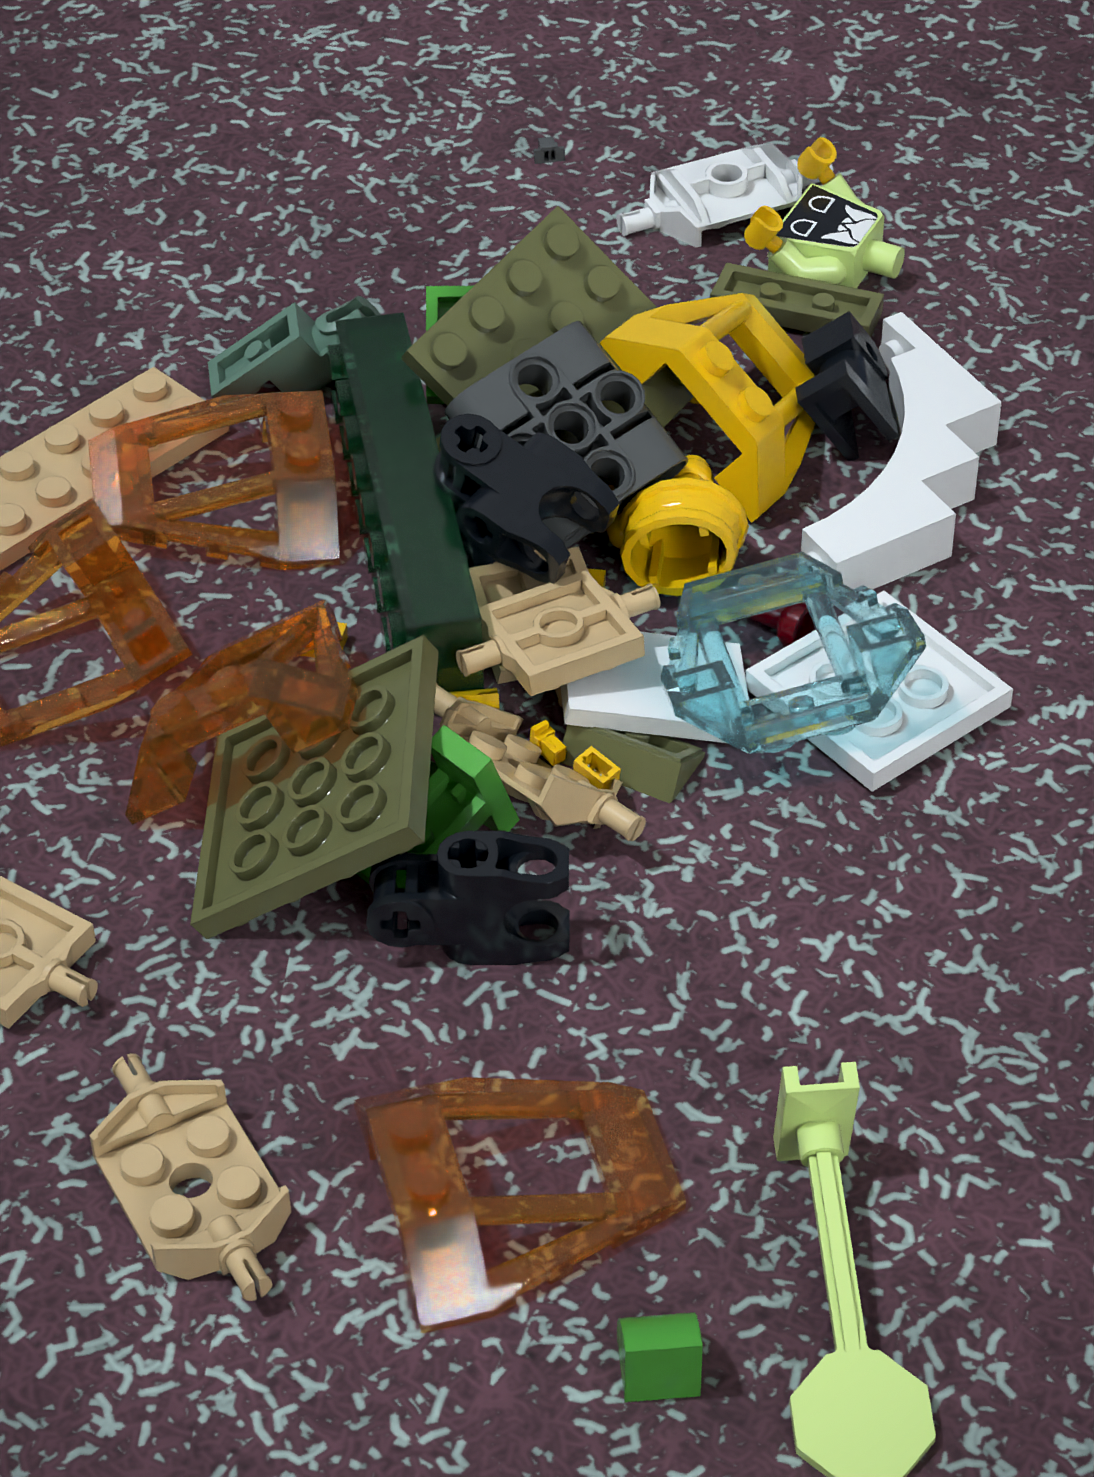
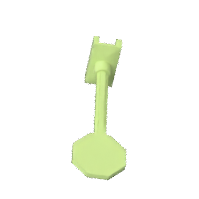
[773,1062,936,1477]

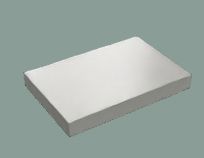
[560,631,754,745]

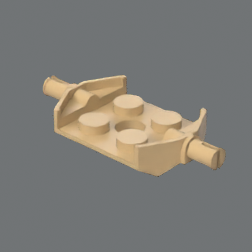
[434,683,646,841]
[89,1054,291,1301]

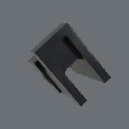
[795,311,899,461]

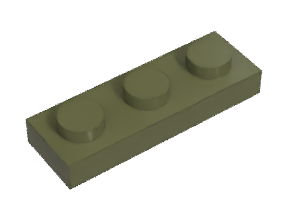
[710,262,884,337]

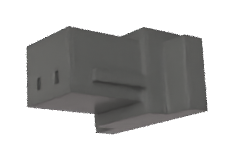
[534,137,565,164]

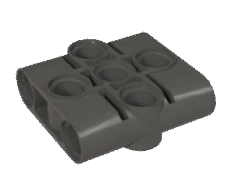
[445,321,688,549]

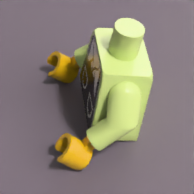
[744,137,905,288]

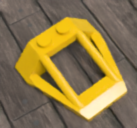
[599,293,815,523]

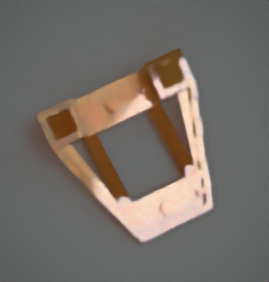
[88,390,340,570]
[0,500,193,747]
[125,599,358,825]
[354,1077,686,1334]

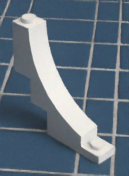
[798,312,1001,606]

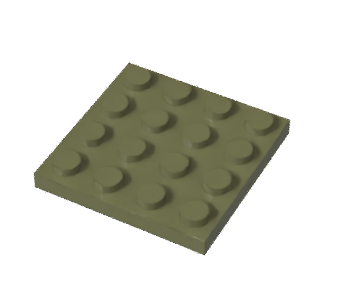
[401,206,694,485]
[190,635,438,939]

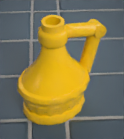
[606,455,749,596]

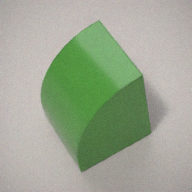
[617,1312,703,1402]

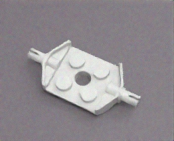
[617,143,833,248]

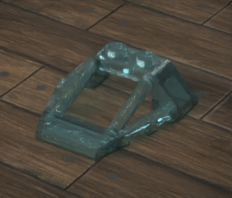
[660,552,926,754]

